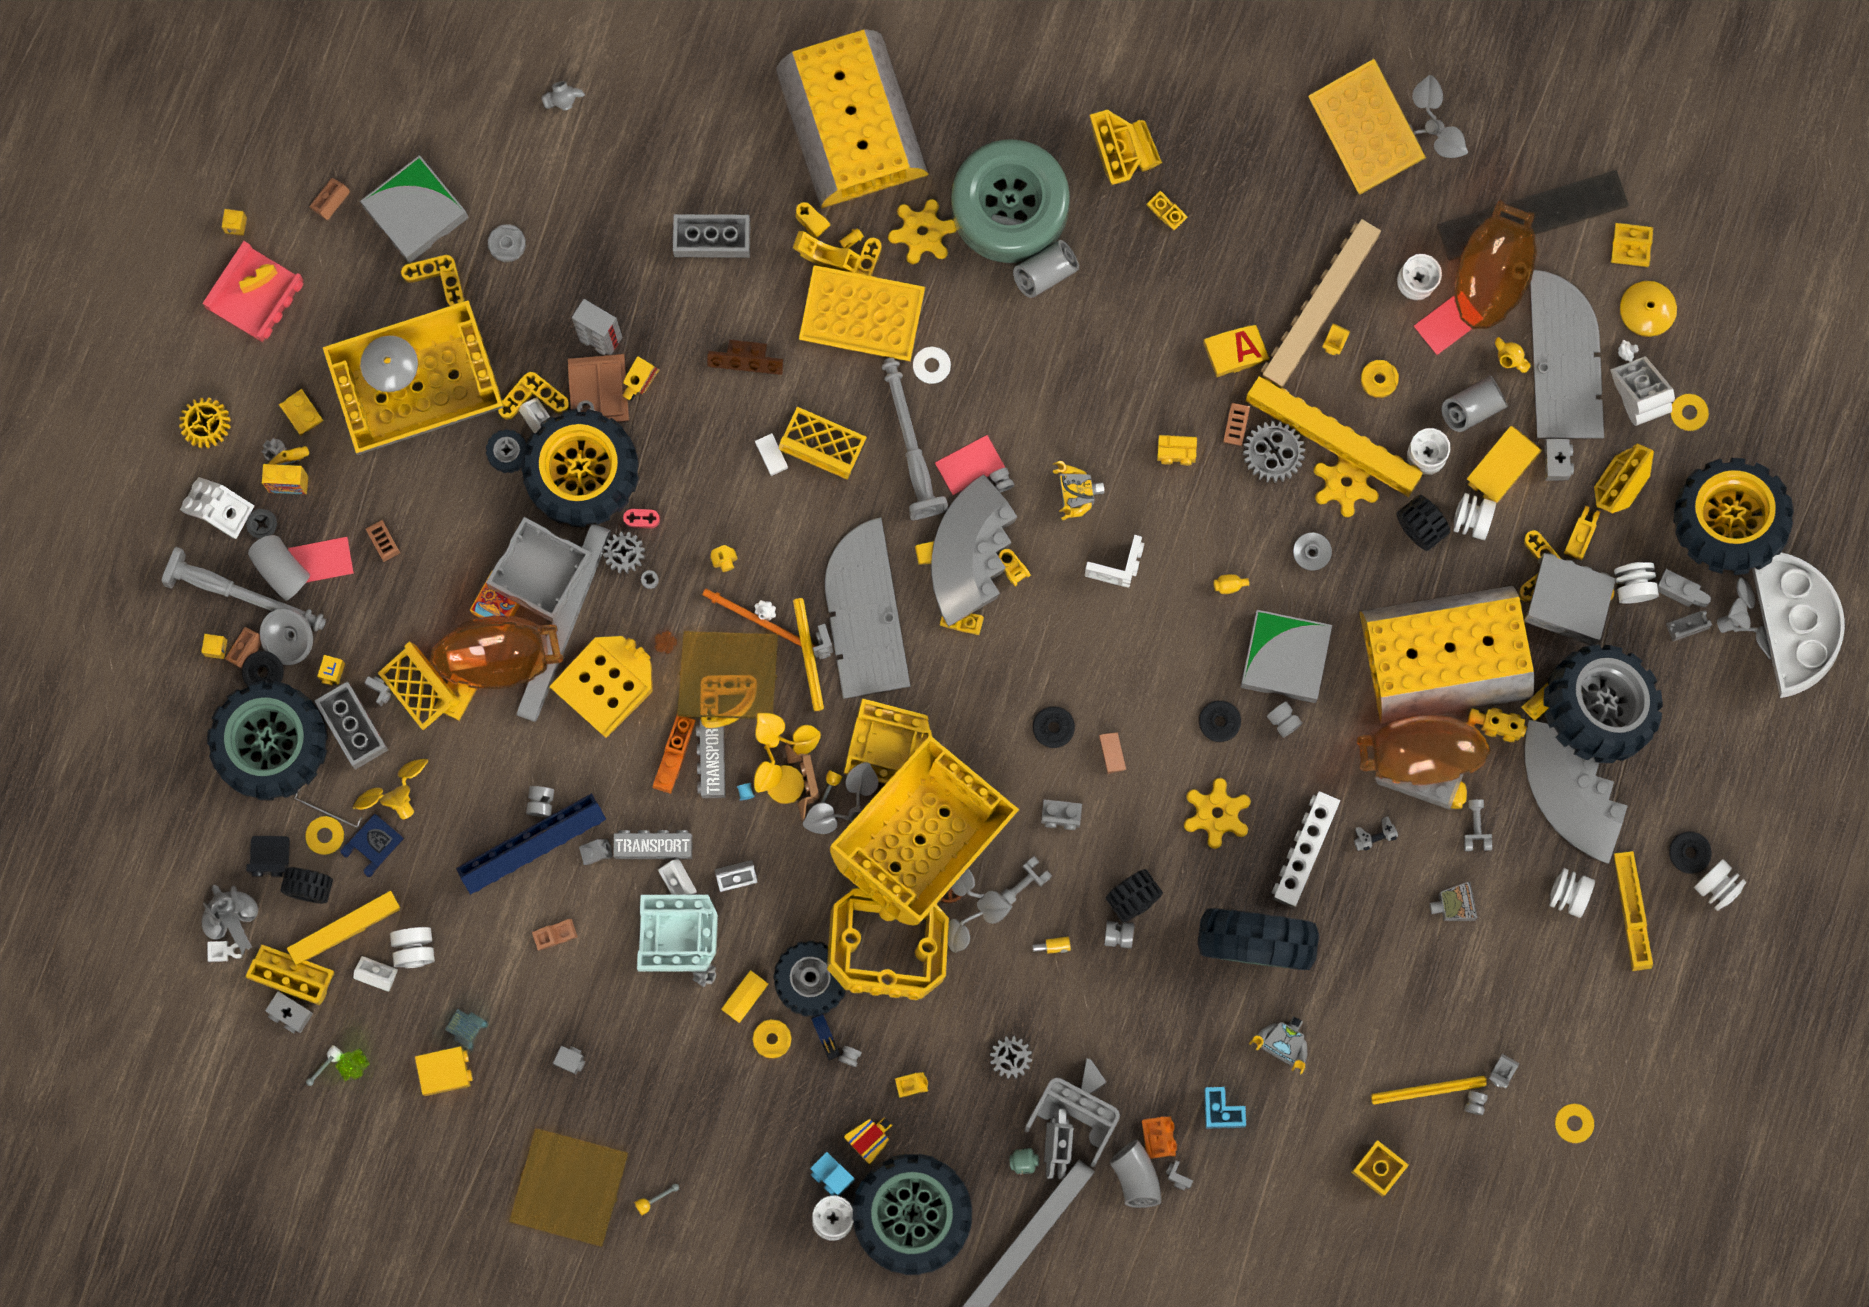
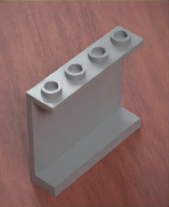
[1523,553,1616,645]

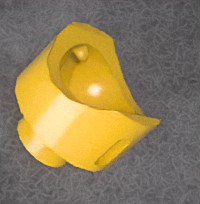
[710,545,738,572]

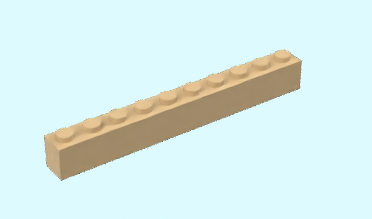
[1261,219,1381,388]

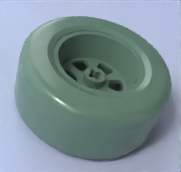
[951,139,1070,263]

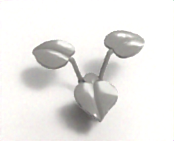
[1409,75,1468,158]
[1717,576,1771,659]
[803,762,878,834]
[947,869,1012,953]

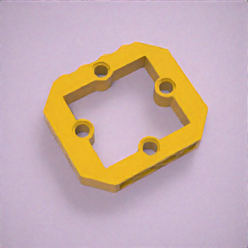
[827,888,949,1000]

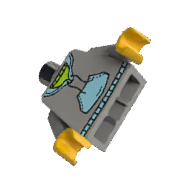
[1249,1016,1308,1074]

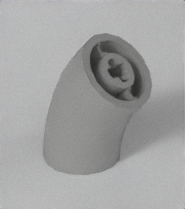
[1013,240,1079,298]
[1442,375,1508,432]
[248,535,310,601]
[1109,1140,1161,1208]

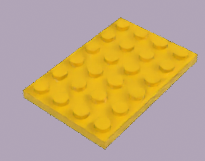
[1308,59,1426,194]
[799,265,925,362]

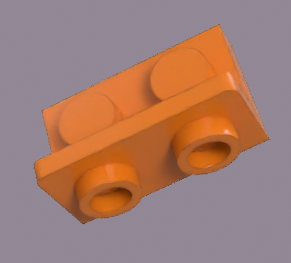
[1142,1117,1177,1159]

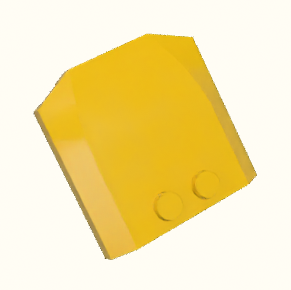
[843,699,932,784]

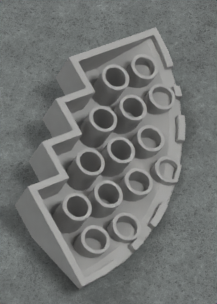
[931,475,1017,627]
[1524,720,1627,864]

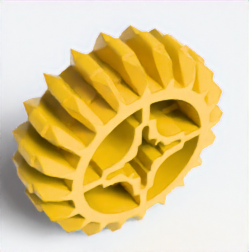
[179,397,231,448]

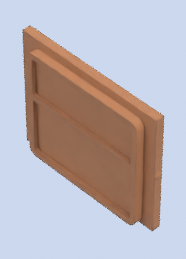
[568,354,629,422]

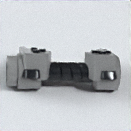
[1354,816,1398,851]

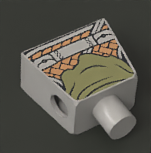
[1429,882,1477,921]

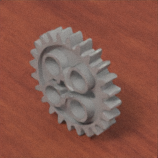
[1243,421,1305,483]

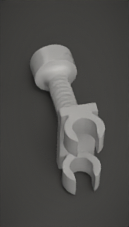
[1464,800,1492,851]
[1000,856,1052,905]

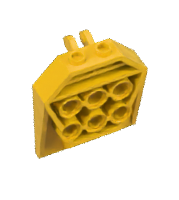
[549,636,653,738]

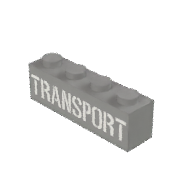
[696,719,726,798]
[614,830,693,859]

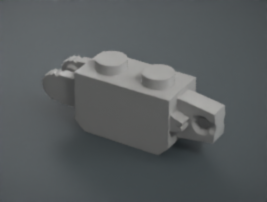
[1044,1108,1073,1179]

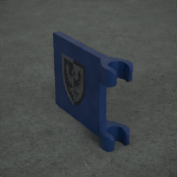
[340,814,404,877]

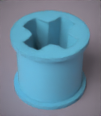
[737,783,755,800]

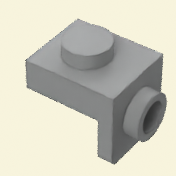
[365,676,391,707]
[579,839,613,865]
[1489,1054,1519,1088]
[1166,1160,1193,1190]

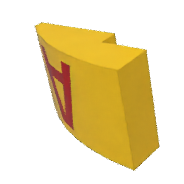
[1203,325,1270,377]

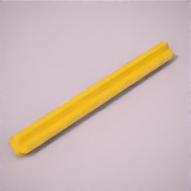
[793,598,824,711]
[1371,1076,1487,1104]

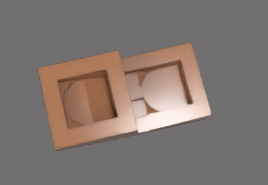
[532,919,577,951]

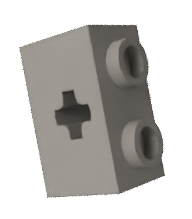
[1544,439,1574,481]
[265,991,313,1033]

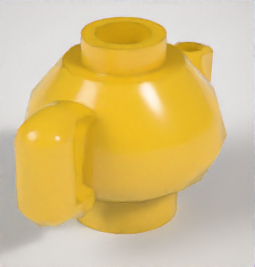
[1495,337,1531,373]

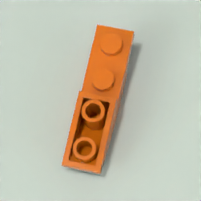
[653,714,695,794]

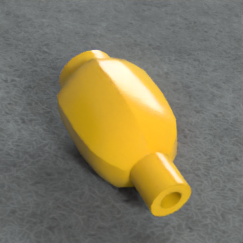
[1214,574,1249,594]
[1451,780,1467,809]

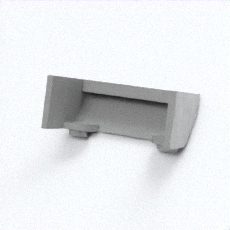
[1025,1078,1120,1168]

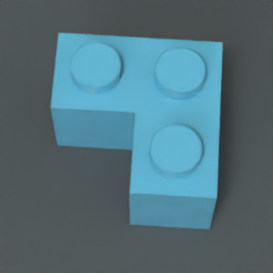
[1204,1087,1246,1129]
[810,1152,855,1197]

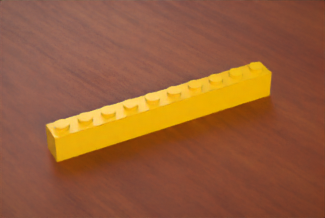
[1246,376,1423,497]

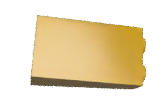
[1467,426,1542,503]

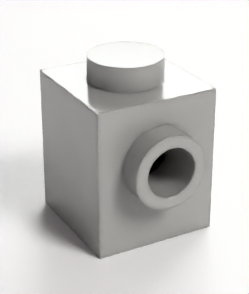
[553,1046,585,1075]

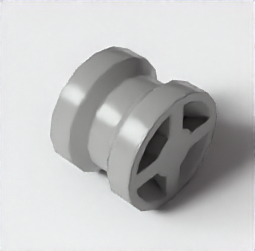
[838,1046,862,1067]

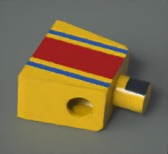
[622,356,659,401]
[844,1117,892,1165]

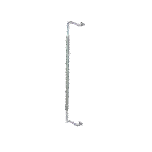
[295,788,362,827]

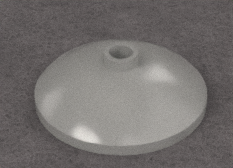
[360,336,418,392]
[260,608,313,665]

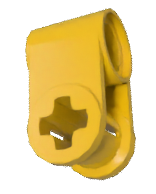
[796,202,830,239]
[999,549,1031,587]

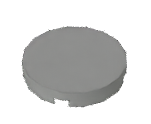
[488,224,526,262]

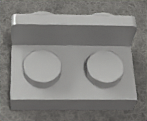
[813,624,833,659]
[1041,800,1082,830]

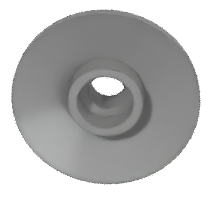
[1293,533,1332,571]

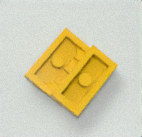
[1611,223,1653,267]

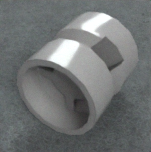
[1267,702,1303,738]
[526,786,554,817]
[1104,921,1134,949]

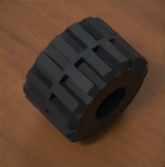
[1396,495,1451,551]
[1105,869,1163,922]

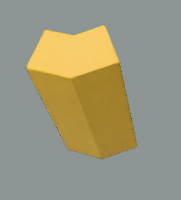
[1131,120,1162,172]
[721,970,768,1023]

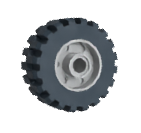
[773,940,846,1017]

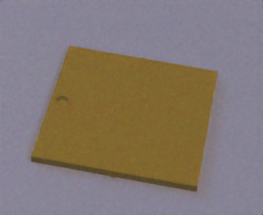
[678,631,778,719]
[509,1128,629,1247]

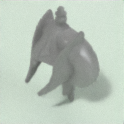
[201,885,259,955]

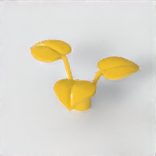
[754,713,821,793]
[353,759,429,819]

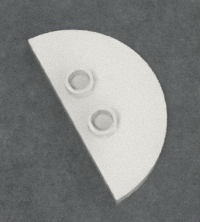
[1752,553,1845,698]

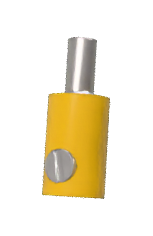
[1033,937,1071,954]

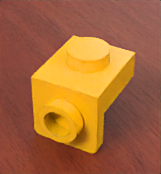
[1322,323,1350,355]

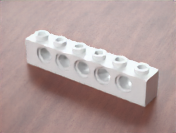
[1272,791,1340,909]

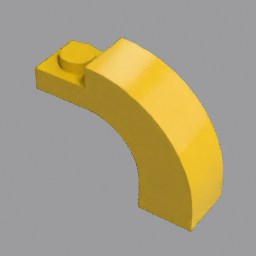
[793,231,861,273]

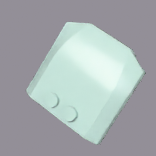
[637,895,718,971]

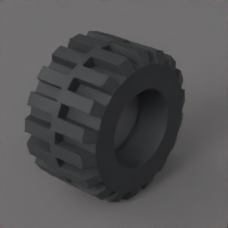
[280,867,333,904]

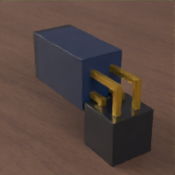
[811,1014,841,1061]

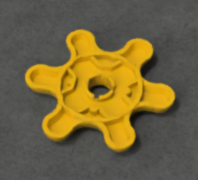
[888,199,957,264]
[1314,455,1379,518]
[1184,778,1251,849]

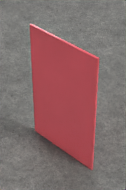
[1414,291,1483,355]
[935,435,1005,495]
[288,537,354,583]

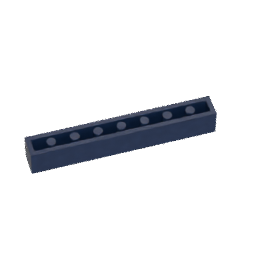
[456,793,606,895]

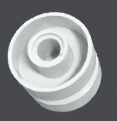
[390,927,435,968]

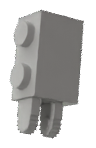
[1657,569,1711,608]

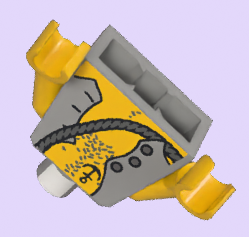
[1053,461,1104,520]

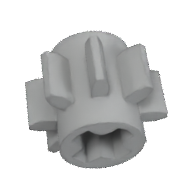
[262,438,287,461]
[693,964,716,987]

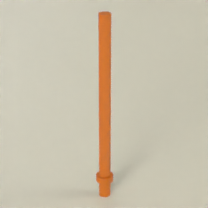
[702,589,816,647]

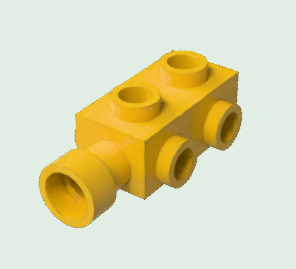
[1467,708,1527,742]

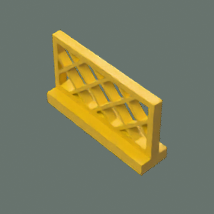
[778,407,867,480]
[378,641,460,730]

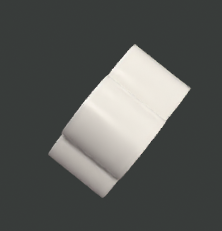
[1611,356,1675,426]

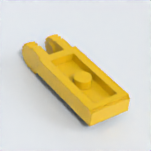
[1564,506,1601,561]

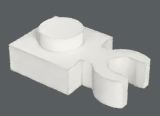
[208,941,242,962]

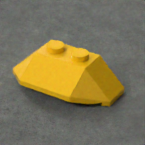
[1090,110,1142,185]
[1594,443,1654,513]

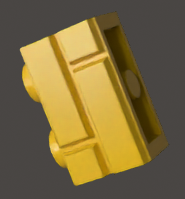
[1157,435,1197,466]

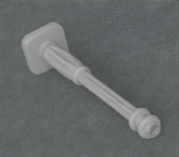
[881,358,948,520]
[162,547,326,631]

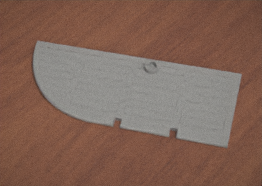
[1529,270,1604,438]
[825,517,911,699]

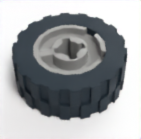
[486,429,526,473]

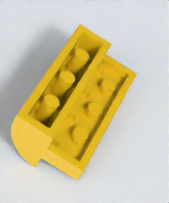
[246,945,334,1005]

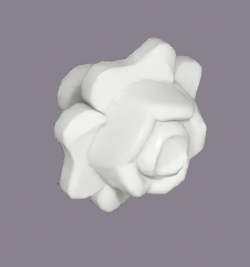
[1618,340,1639,362]
[755,600,776,621]

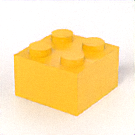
[1351,1140,1408,1197]

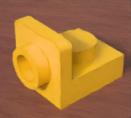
[895,1072,928,1098]

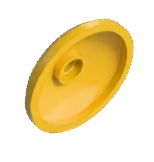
[1620,281,1677,337]

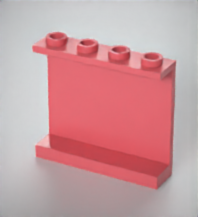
[203,241,303,342]

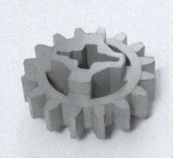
[603,532,645,574]
[990,1036,1032,1079]

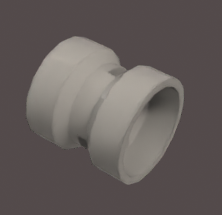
[990,468,1014,493]
[1464,1091,1488,1115]

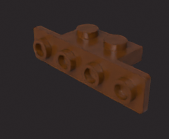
[707,340,783,375]

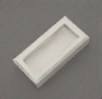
[755,434,788,476]

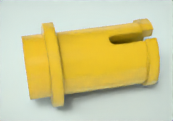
[839,228,864,249]

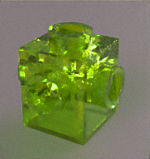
[335,1048,370,1081]

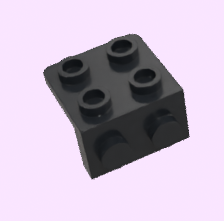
[246,836,290,878]

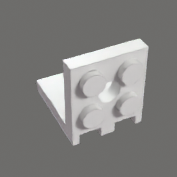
[180,477,254,539]
[1085,535,1144,588]

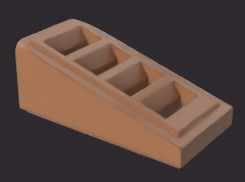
[1223,403,1250,446]
[366,520,400,562]

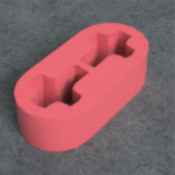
[623,509,660,528]

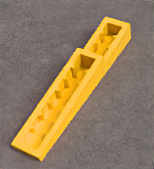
[1614,851,1653,971]
[287,891,400,965]

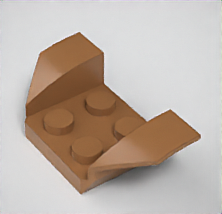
[785,744,820,822]

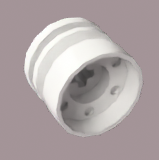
[1397,254,1442,300]
[1407,428,1450,475]
[1453,493,1496,540]
[1614,562,1659,604]
[1694,859,1747,911]
[1549,868,1595,918]
[812,1196,853,1241]

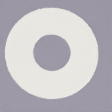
[913,347,951,384]

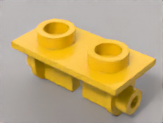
[1521,683,1549,721]

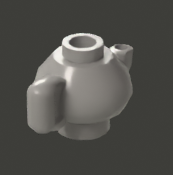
[541,81,585,111]

